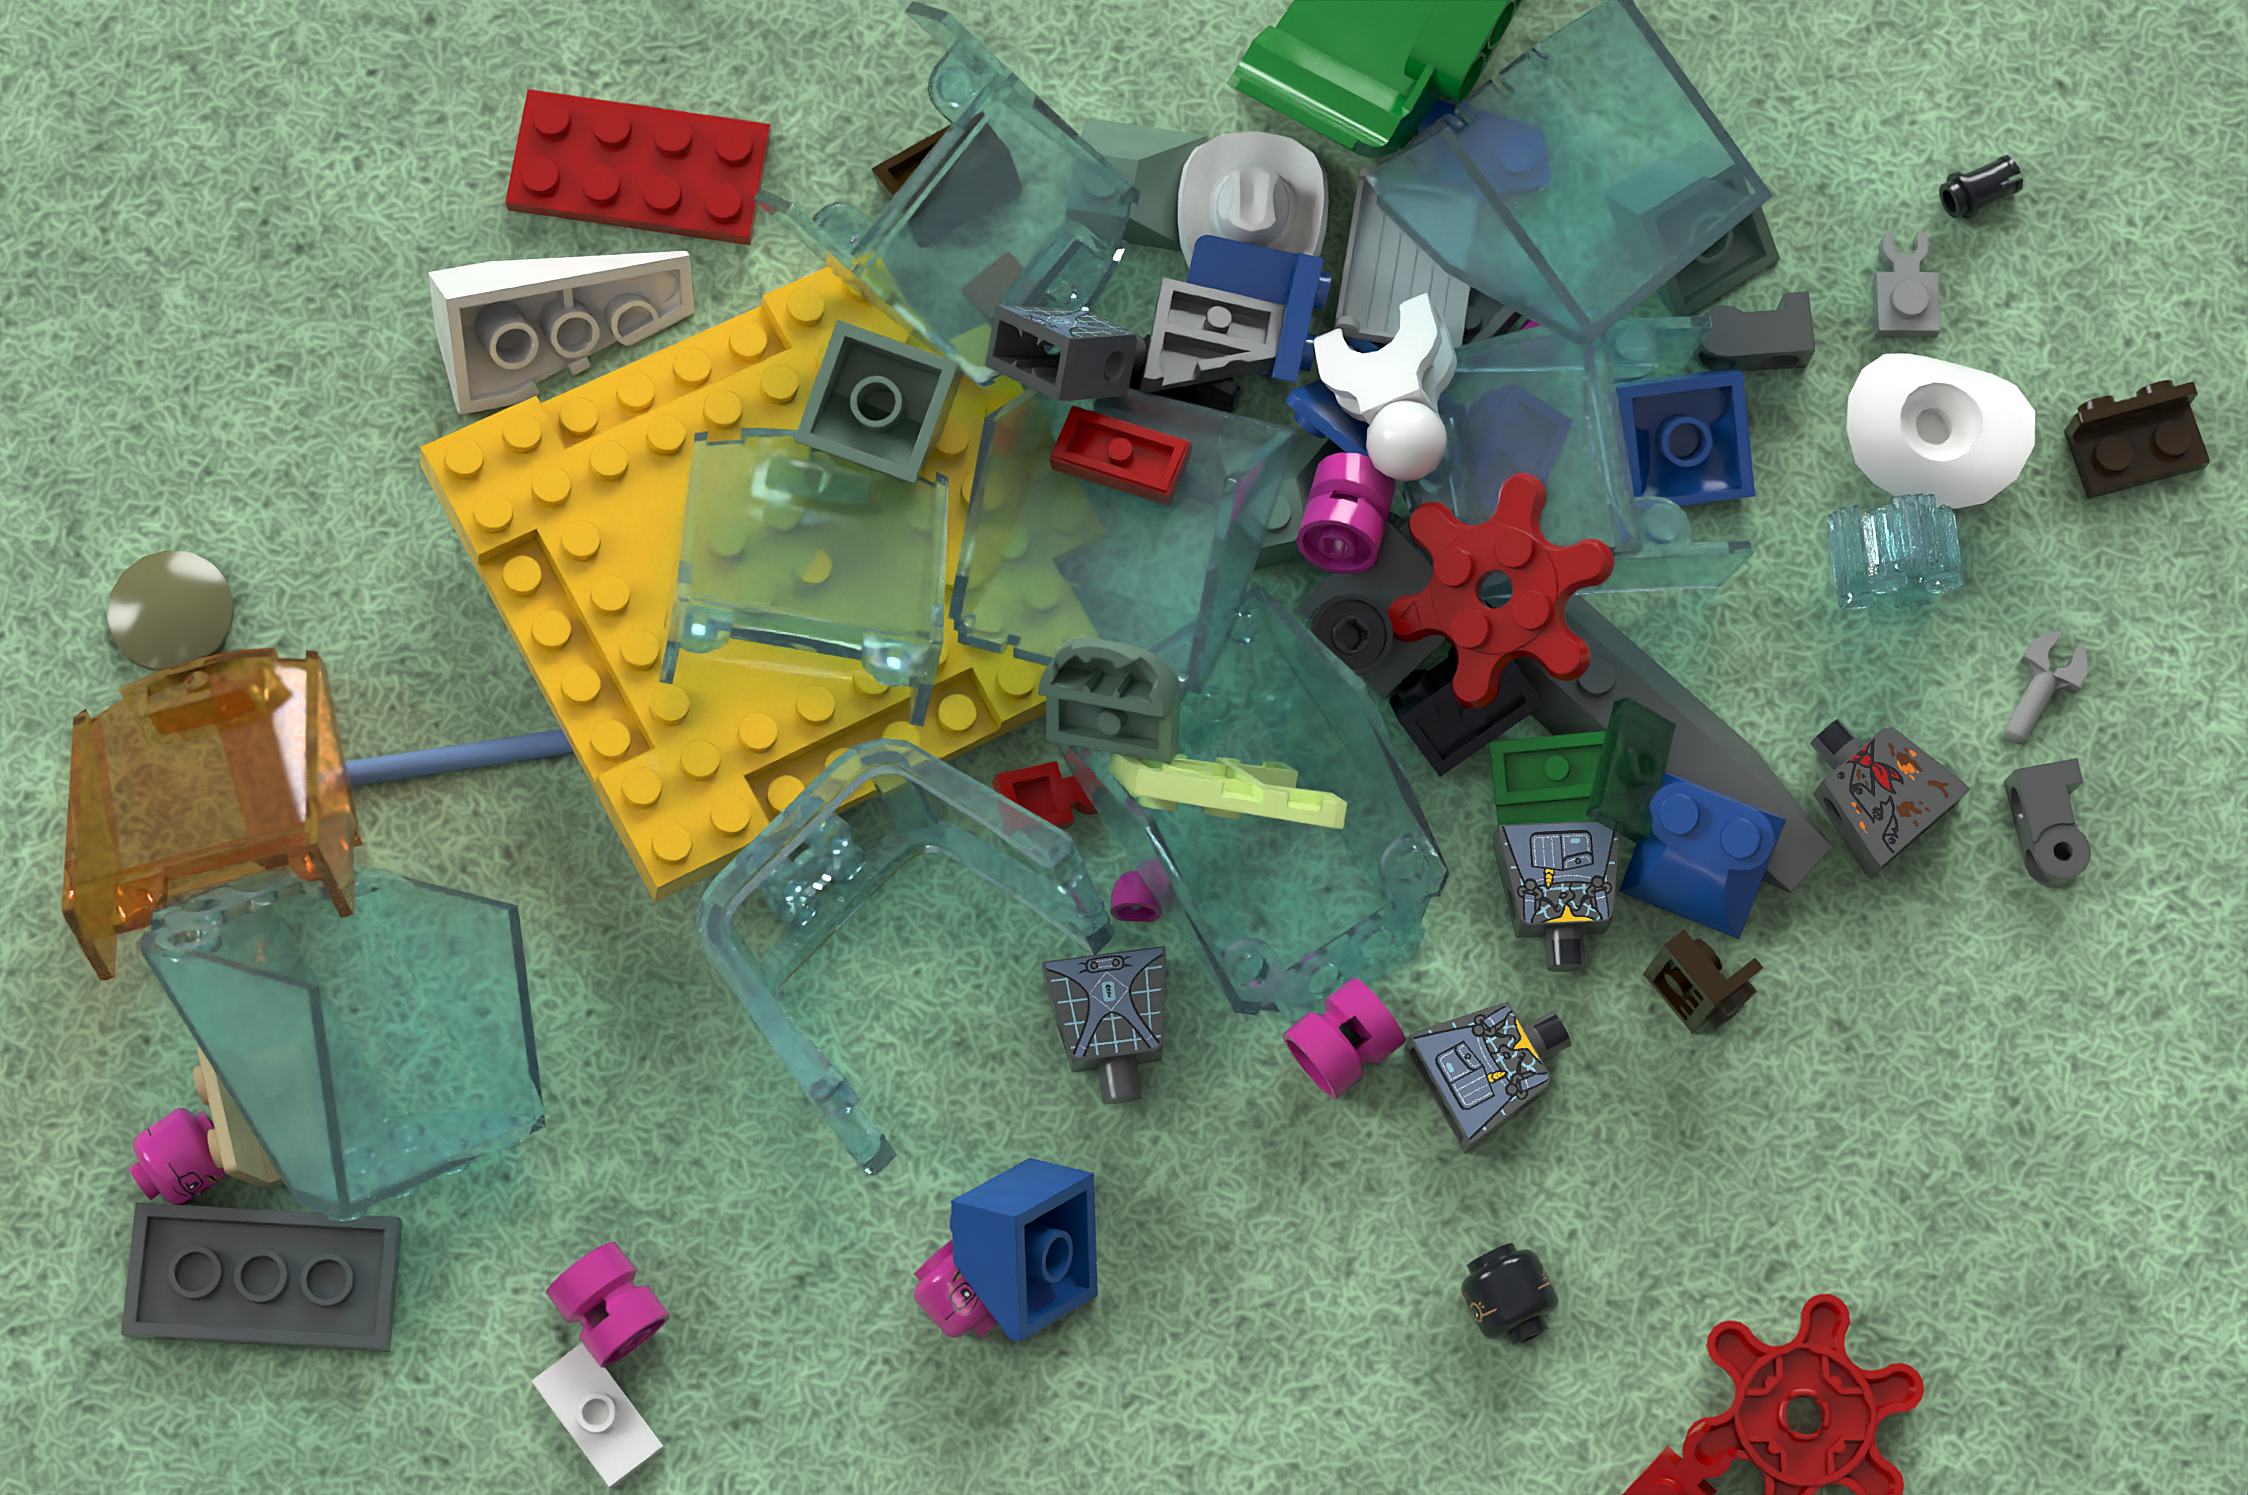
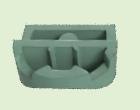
[1038,637,1181,764]

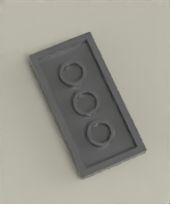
[121,1202,403,1352]

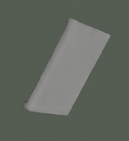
[1334,167,1484,356]

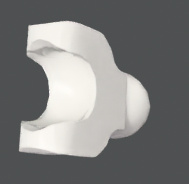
[1314,293,1457,482]

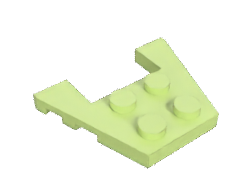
[1107,753,1347,829]

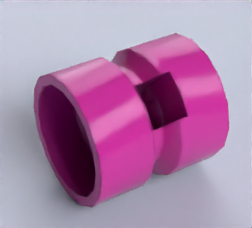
[1296,453,1396,574]
[1282,977,1406,1100]
[546,1241,670,1368]

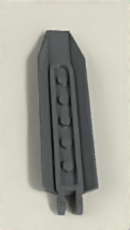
[1387,482,1833,893]

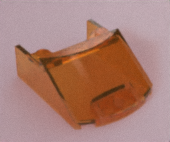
[62,648,363,982]

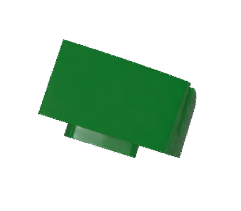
[1227,0,1523,158]

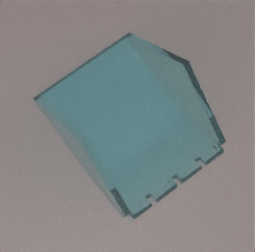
[1366,0,1773,347]
[948,388,1297,702]

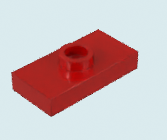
[1049,405,1193,506]

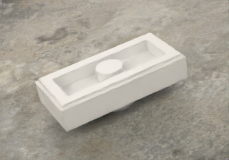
[531,1343,665,1489]

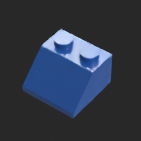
[950,1158,1098,1341]

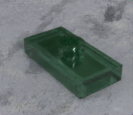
[1586,697,1676,842]

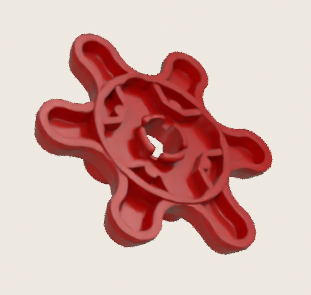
[1386,473,1615,709]
[1685,1294,1924,1495]

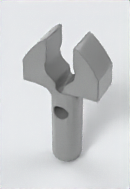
[2004,631,2089,744]

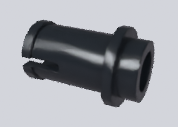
[1939,155,2023,219]

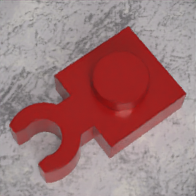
[992,761,1113,841]
[1622,1422,1738,1495]

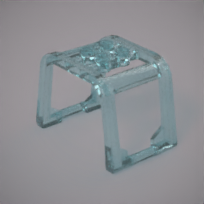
[695,738,1114,1176]

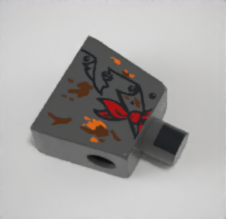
[1810,718,1970,879]

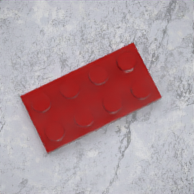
[505,89,771,245]

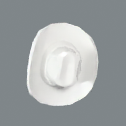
[1177,131,1329,268]
[1845,353,2035,509]

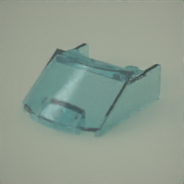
[753,1,1140,388]
[1403,310,1754,599]
[659,428,949,726]

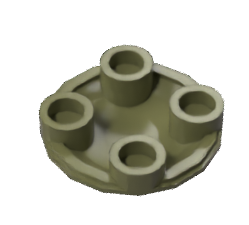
[107,550,234,672]

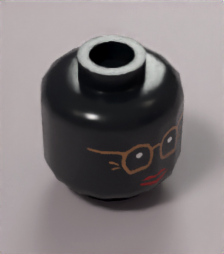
[1461,1243,1559,1346]

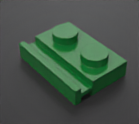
[1490,730,1627,827]

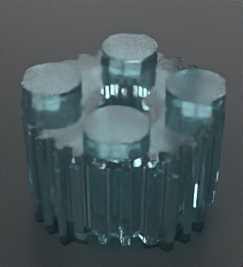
[1828,494,1964,610]

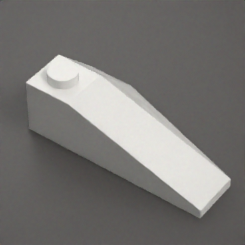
[428,251,695,415]

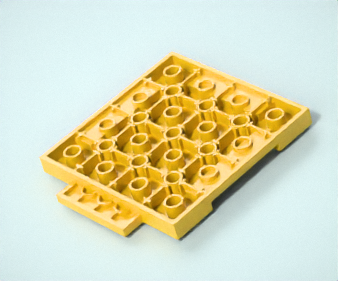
[420,247,1107,902]

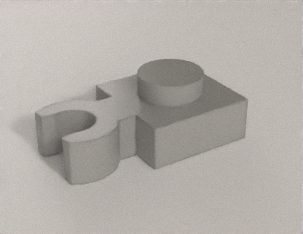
[1873,231,1941,338]

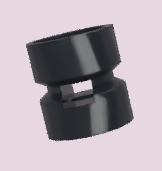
[1303,593,1394,679]

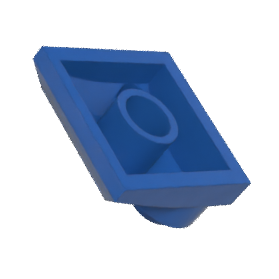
[1613,370,1755,512]
[1619,772,1787,939]

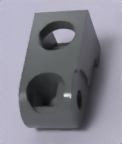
[1691,291,1815,371]
[2004,758,2091,887]

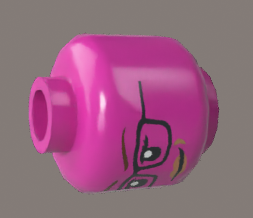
[129,1108,226,1205]
[913,1239,998,1339]

